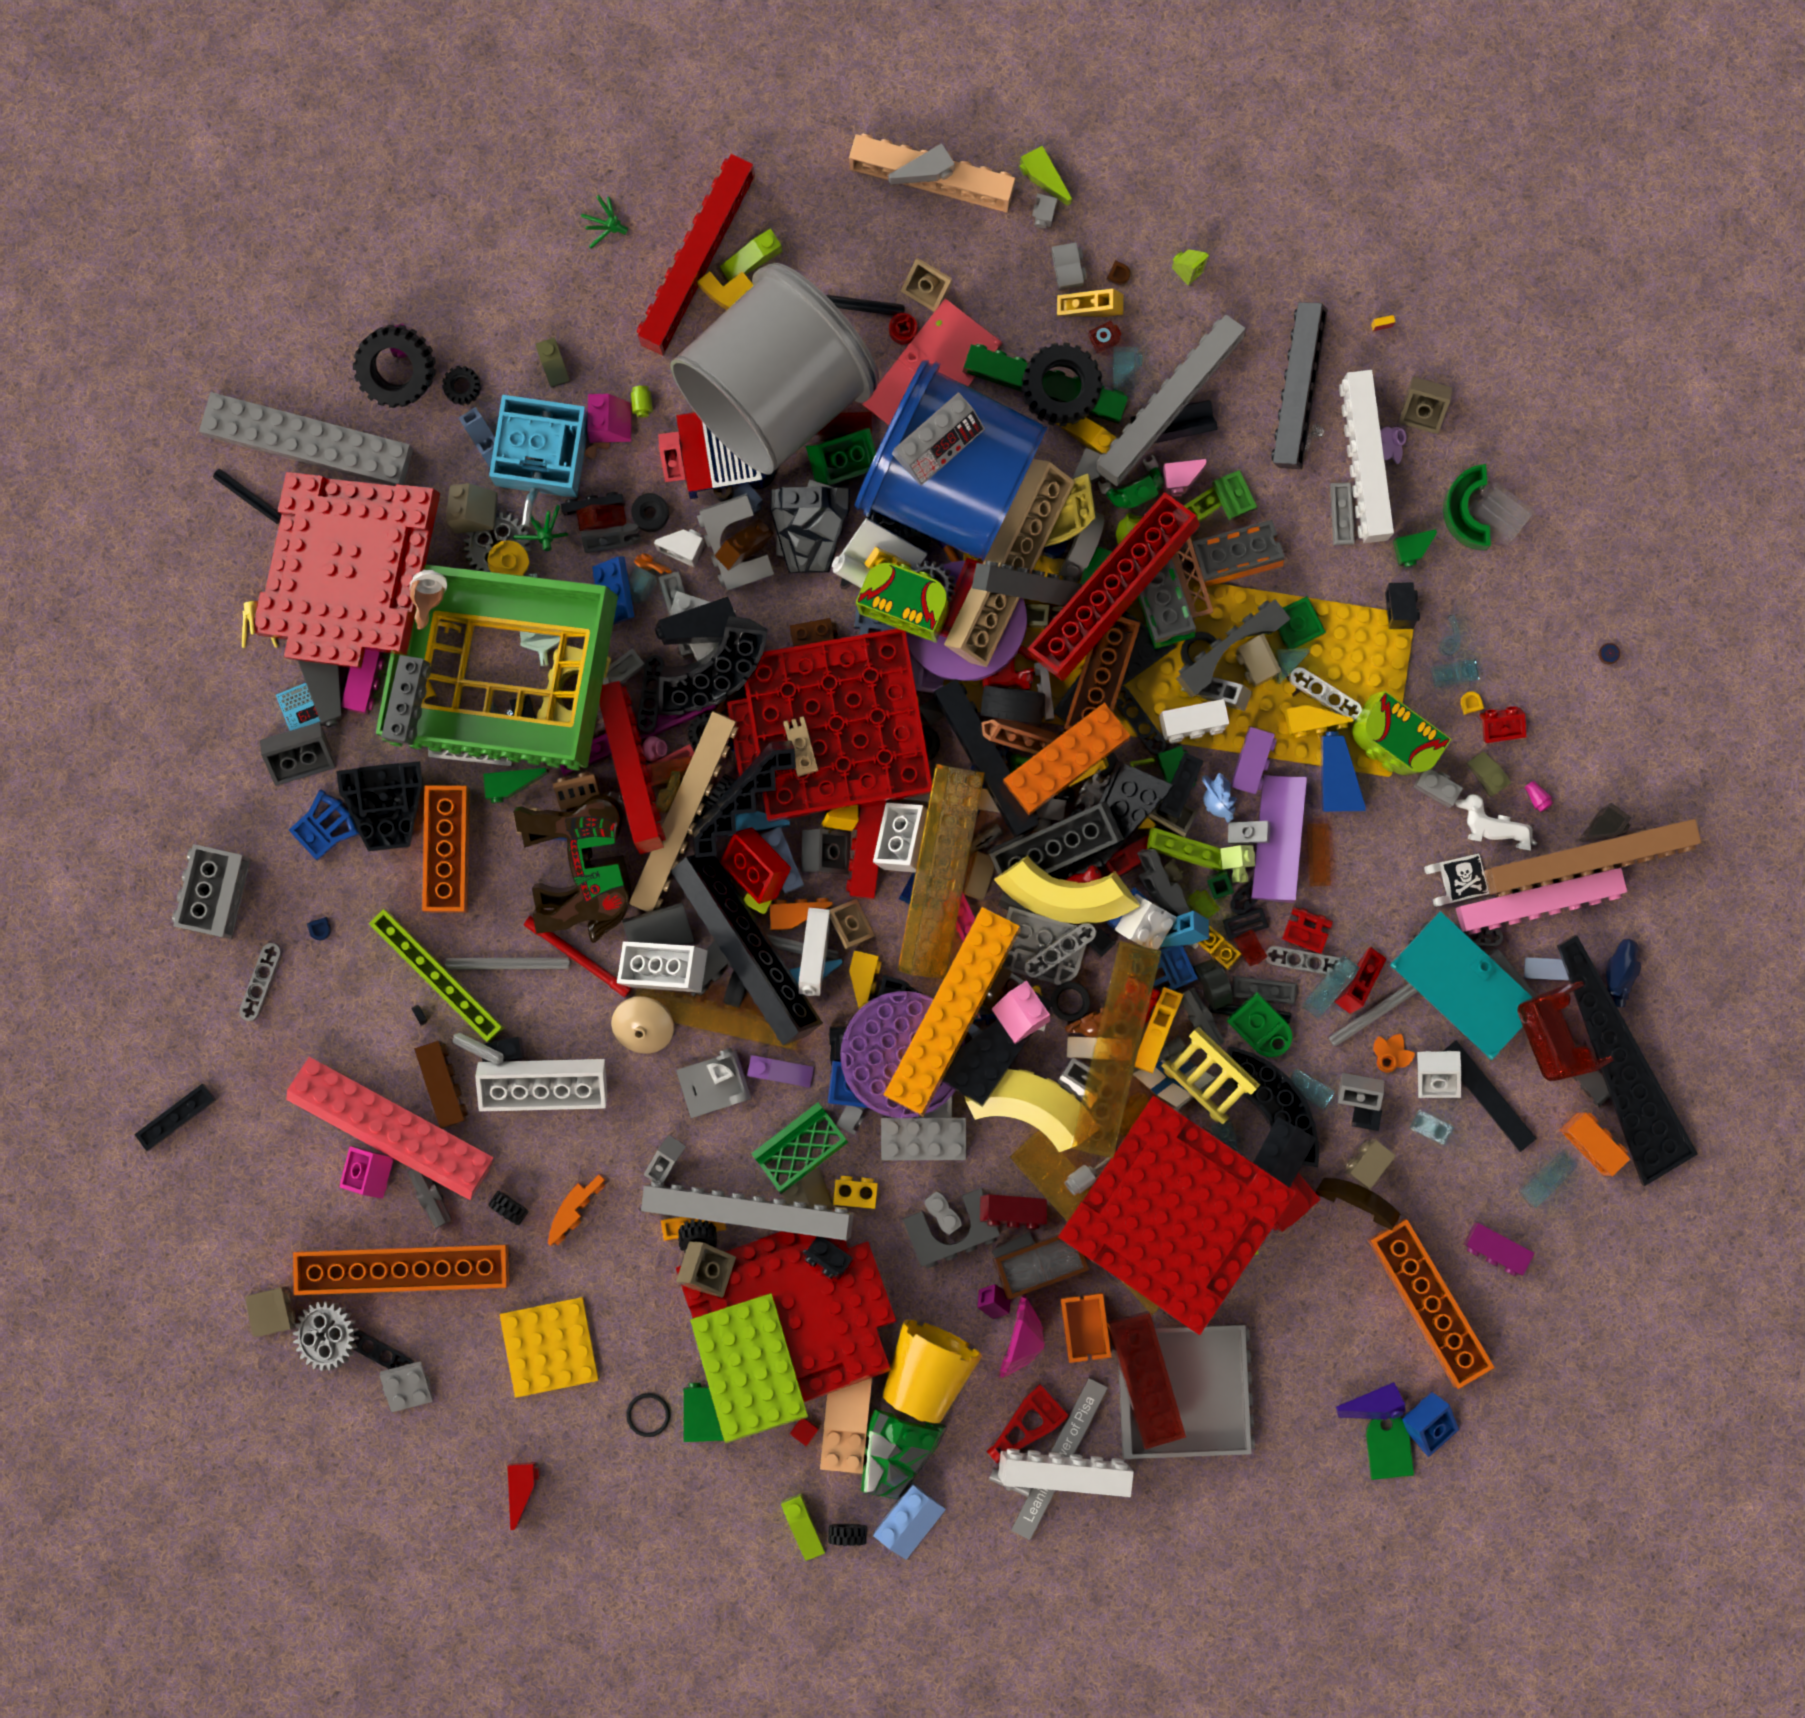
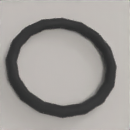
[626,1393,670,1437]

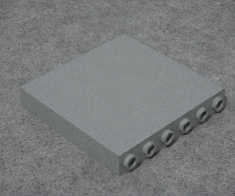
[1117,1324,1255,1459]

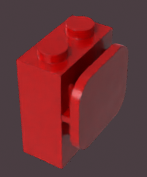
[1272,1173,1321,1232]

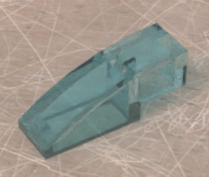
[1519,1150,1578,1208]

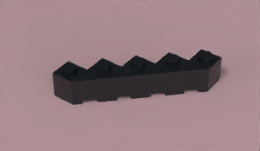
[692,740,796,858]

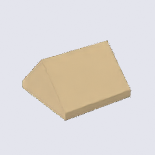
[901,258,952,312]
[830,899,875,950]

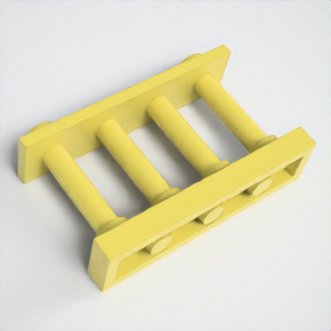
[1161,1027,1260,1124]

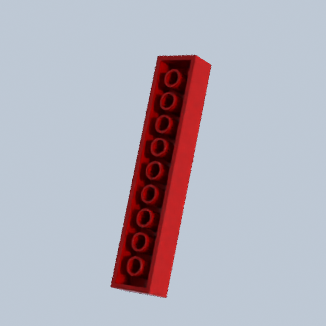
[637,154,755,356]
[1028,492,1200,681]

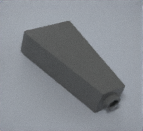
[297,660,342,727]

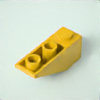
[1284,705,1353,738]
[849,950,882,1009]

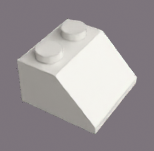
[654,529,705,568]
[1417,1051,1461,1098]

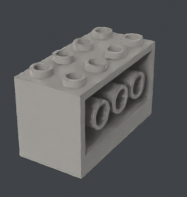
[172,844,251,939]

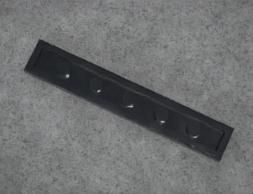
[1441,1040,1537,1152]

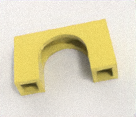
[537,645,611,722]

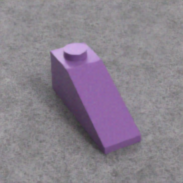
[747,1055,814,1088]

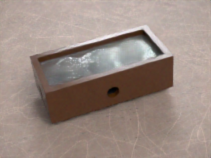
[992,1234,1089,1299]

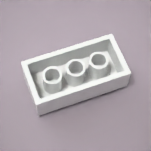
[617,942,707,992]

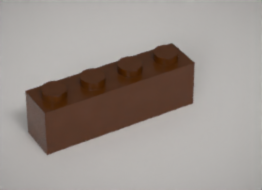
[414,1041,469,1129]

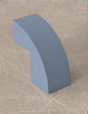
[459,407,495,467]

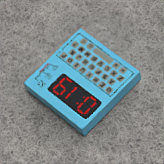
[276,683,320,731]

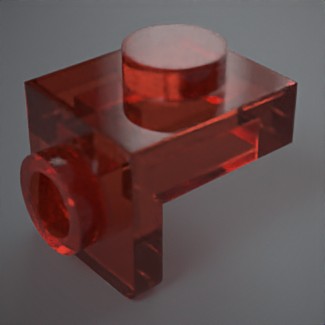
[1234,929,1268,967]

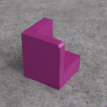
[977,1284,1011,1319]

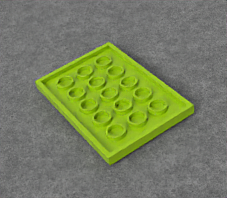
[690,1293,808,1443]

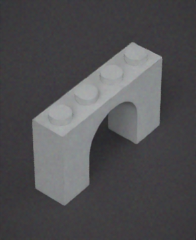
[697,493,774,590]

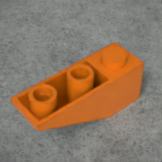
[770,898,833,931]

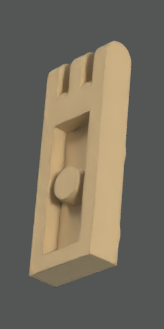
[784,716,818,777]

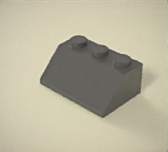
[260,722,335,786]

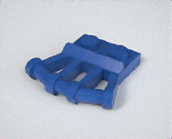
[289,789,360,861]
[1130,945,1198,1009]

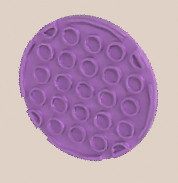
[906,561,1027,682]
[840,991,965,1118]

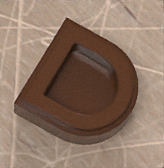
[1106,260,1131,285]

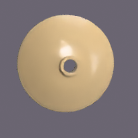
[611,996,674,1054]

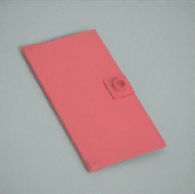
[862,298,1002,425]

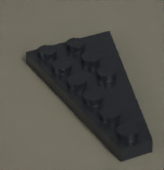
[942,992,1053,1108]

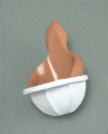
[410,570,447,630]

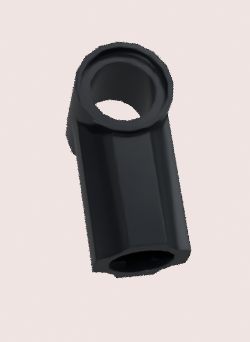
[829,1026,847,1066]

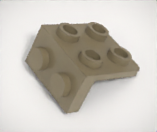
[245,1286,296,1337]

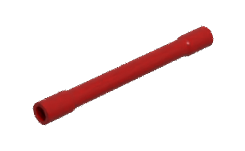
[523,915,632,998]

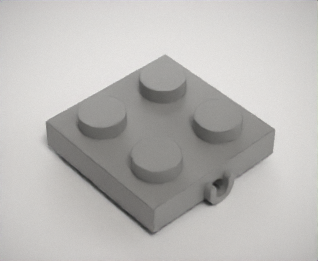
[379,1361,433,1412]

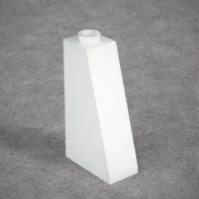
[799,908,830,996]

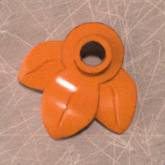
[634,553,672,574]
[1373,1034,1415,1073]

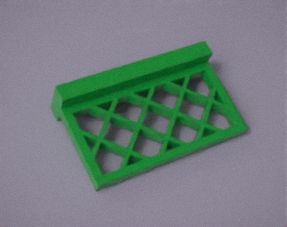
[751,1102,848,1194]

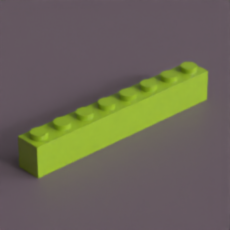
[369,909,505,1042]

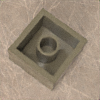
[1344,1140,1396,1189]

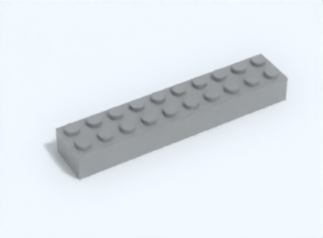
[199,392,413,486]

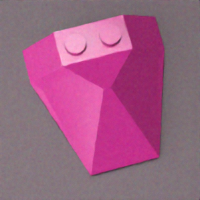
[998,1294,1045,1378]

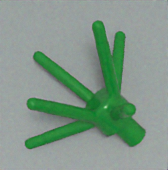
[581,195,628,248]
[513,505,568,552]

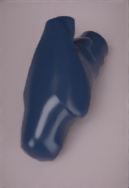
[1606,939,1641,1007]

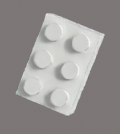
[1159,699,1229,743]
[873,803,934,873]

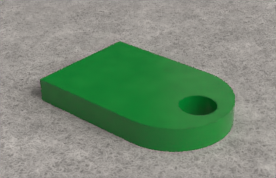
[1227,992,1292,1057]
[1366,1417,1414,1480]

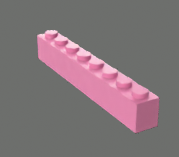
[1456,868,1627,935]

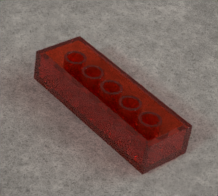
[1107,1311,1186,1450]

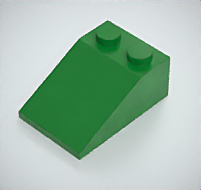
[806,428,876,486]

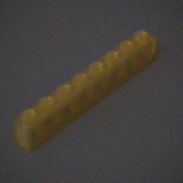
[635,988,798,1051]

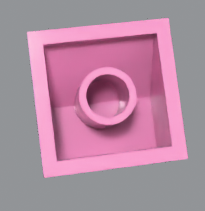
[1161,459,1206,499]
[992,981,1050,1044]

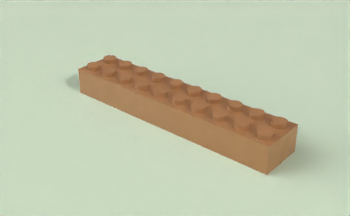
[1484,819,1702,898]

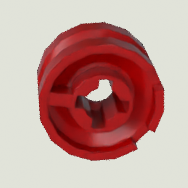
[889,313,918,345]

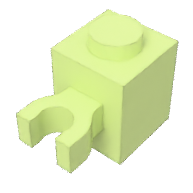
[1221,845,1255,883]

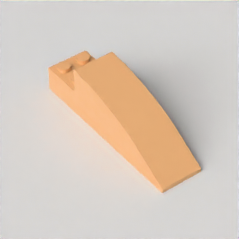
[820,1378,872,1474]

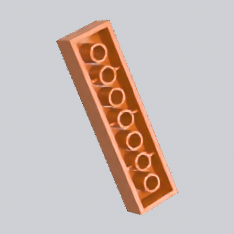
[1367,1218,1495,1389]

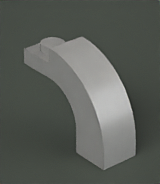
[1059,512,1104,583]

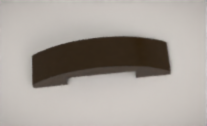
[1315,1178,1401,1230]

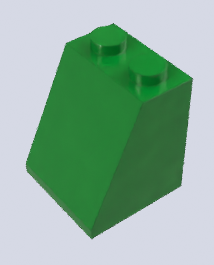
[683,1382,724,1442]

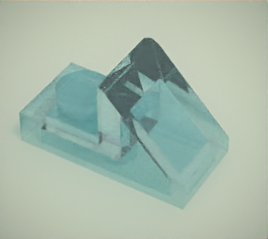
[1410,1110,1455,1146]

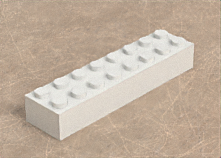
[1339,370,1394,543]

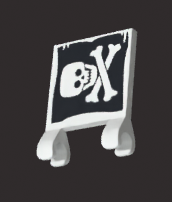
[1424,854,1489,907]

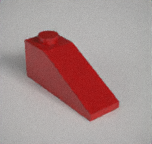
[1334,947,1387,1014]
[507,1462,540,1530]

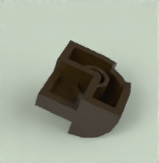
[982,966,1025,1011]

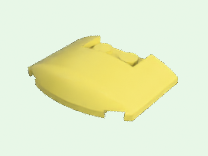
[1044,473,1095,547]

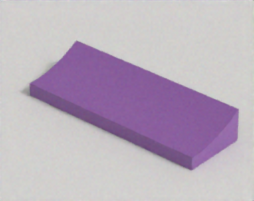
[1251,775,1307,903]

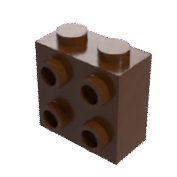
[789,618,838,647]

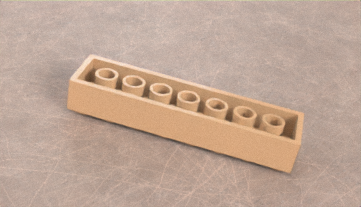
[849,134,1015,213]

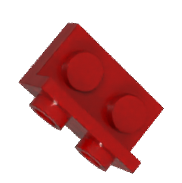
[1479,706,1527,744]

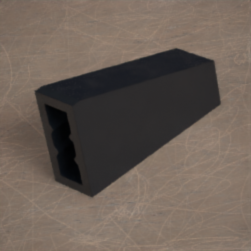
[655,597,736,645]

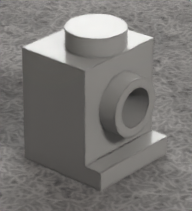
[1032,193,1057,228]
[836,1106,865,1135]

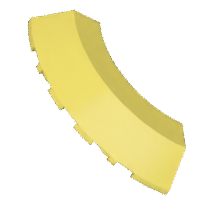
[994,855,1140,924]
[965,1069,1100,1152]

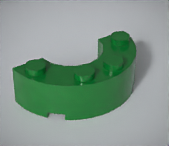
[1443,464,1491,551]

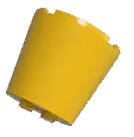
[883,1319,982,1423]

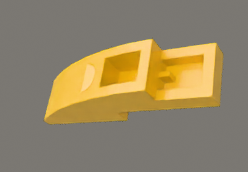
[1133,987,1184,1074]

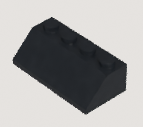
[1253,1117,1317,1188]

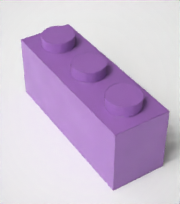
[1230,726,1277,794]

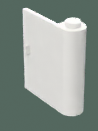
[832,518,927,588]

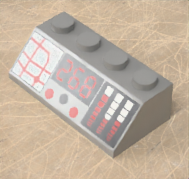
[892,392,985,486]

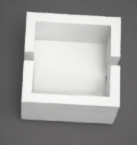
[1115,894,1177,953]

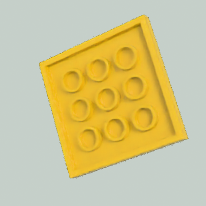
[499,1297,599,1398]

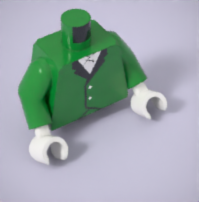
[1098,455,1164,509]

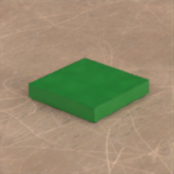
[1277,596,1326,652]

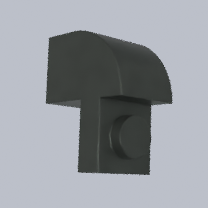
[1193,959,1233,1010]

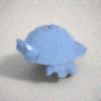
[1202,773,1237,823]

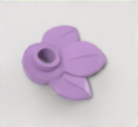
[1380,427,1406,464]

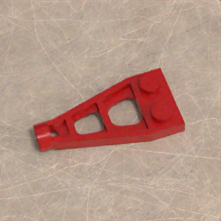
[986,1384,1068,1464]

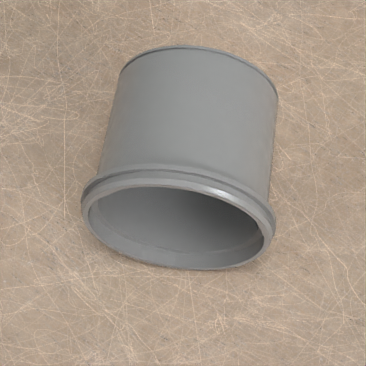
[670,263,879,474]

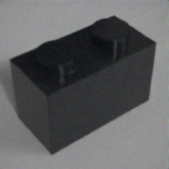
[1385,582,1420,629]

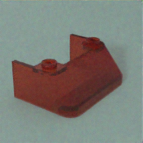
[1517,981,1614,1081]

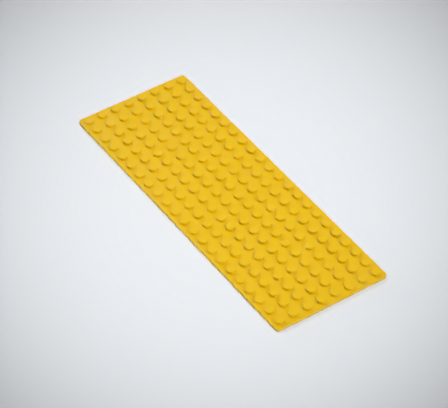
[943,552,1414,777]

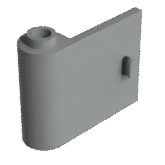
[676,1048,752,1118]

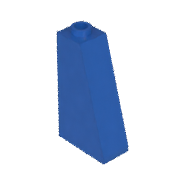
[1321,731,1366,812]

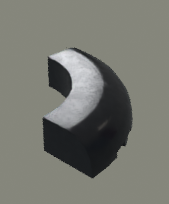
[1221,1046,1319,1168]

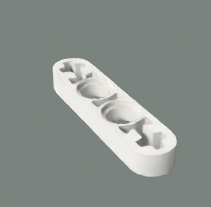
[1289,668,1362,721]

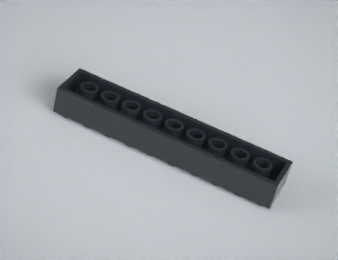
[671,854,823,1045]

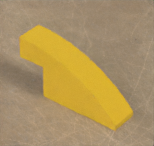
[697,272,753,310]

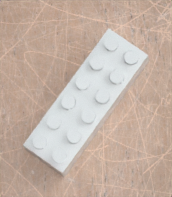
[475,1059,607,1111]
[998,1448,1134,1497]

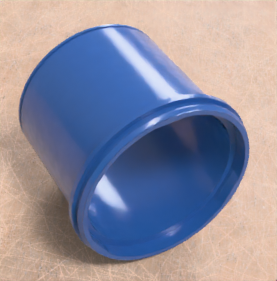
[854,360,1048,561]

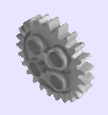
[464,512,531,572]
[293,1301,359,1371]

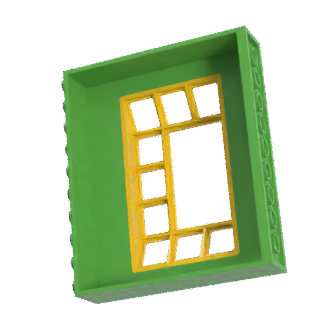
[376,565,618,770]

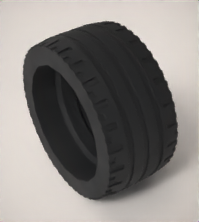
[981,685,1045,723]

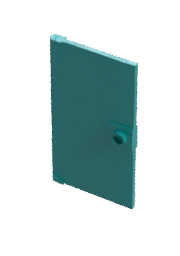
[1389,911,1541,1060]

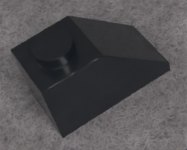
[482,1037,525,1062]

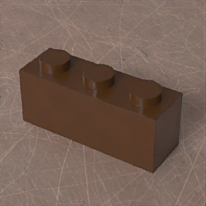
[715,519,774,571]

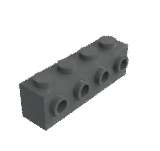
[381,655,431,745]

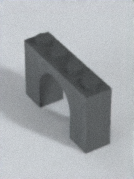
[903,1188,1000,1269]

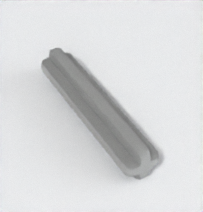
[453,1033,504,1065]

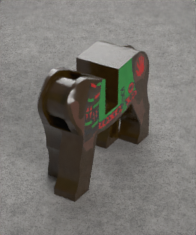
[513,794,631,943]

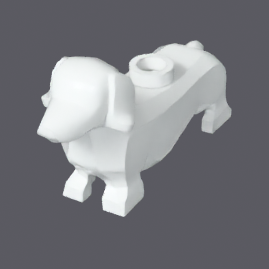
[1455,794,1537,851]

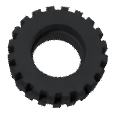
[353,325,436,408]
[1021,342,1103,426]

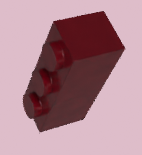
[980,1194,1047,1230]

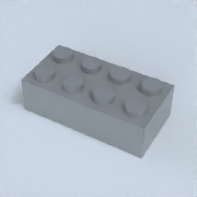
[881,1118,966,1160]

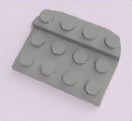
[1003,906,1091,985]

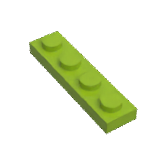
[1147,828,1224,872]

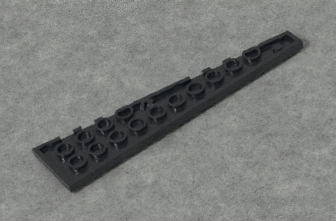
[1557,935,1698,1186]

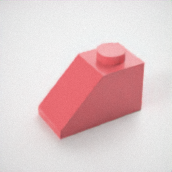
[658,432,686,482]

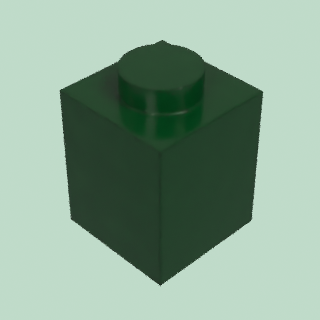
[1207,870,1234,900]

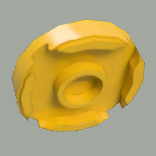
[487,540,529,576]

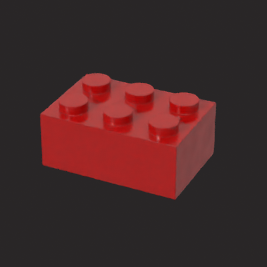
[720,827,791,904]

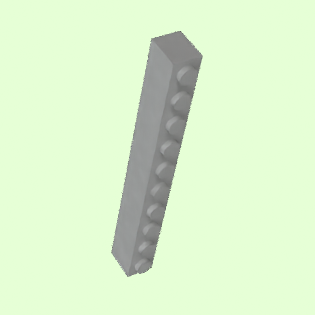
[1097,315,1246,486]
[641,1181,854,1240]

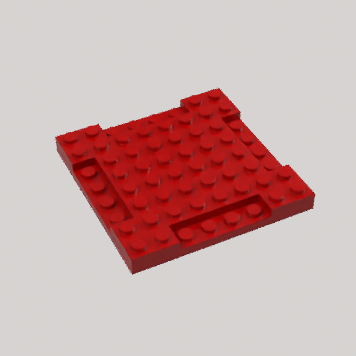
[1058,1095,1296,1335]

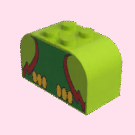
[855,563,949,643]
[1352,691,1452,776]

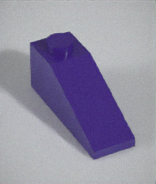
[1336,1382,1406,1420]

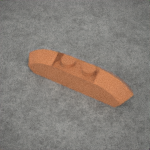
[981,718,1060,754]

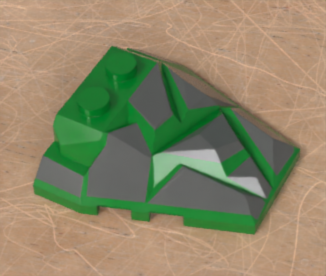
[861,1409,947,1500]

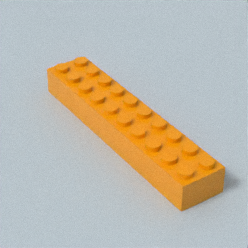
[884,907,1021,1117]

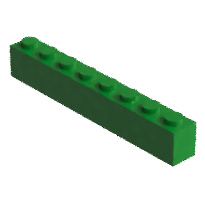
[962,344,1128,424]

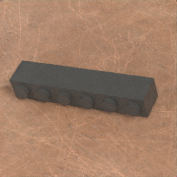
[972,561,1082,606]

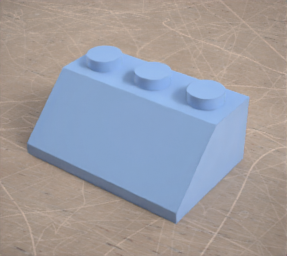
[873,1483,946,1560]

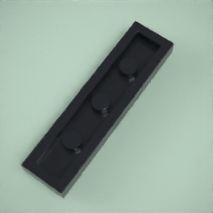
[134,1084,216,1151]

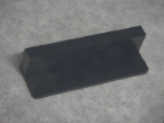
[1130,400,1218,444]

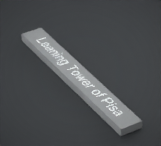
[1011,1378,1108,1540]

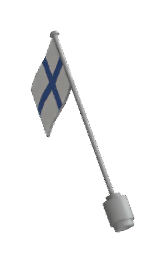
[1065,1042,1218,1195]

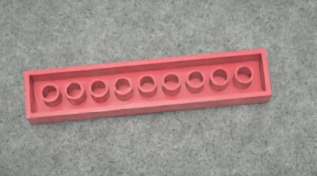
[286,1057,493,1200]

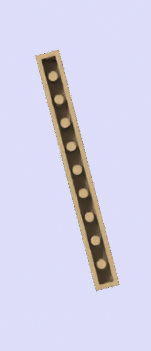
[629,712,739,912]

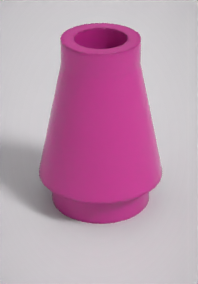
[1524,780,1554,813]

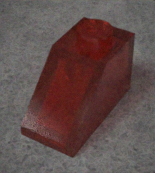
[576,505,627,531]

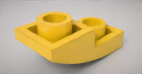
[864,547,912,569]
[1197,926,1242,970]

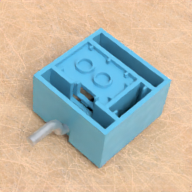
[489,395,588,527]

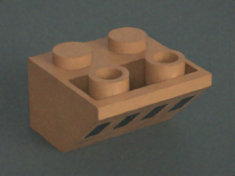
[553,772,601,812]

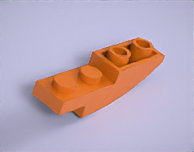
[548,1174,607,1246]

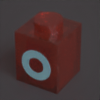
[1088,320,1121,354]

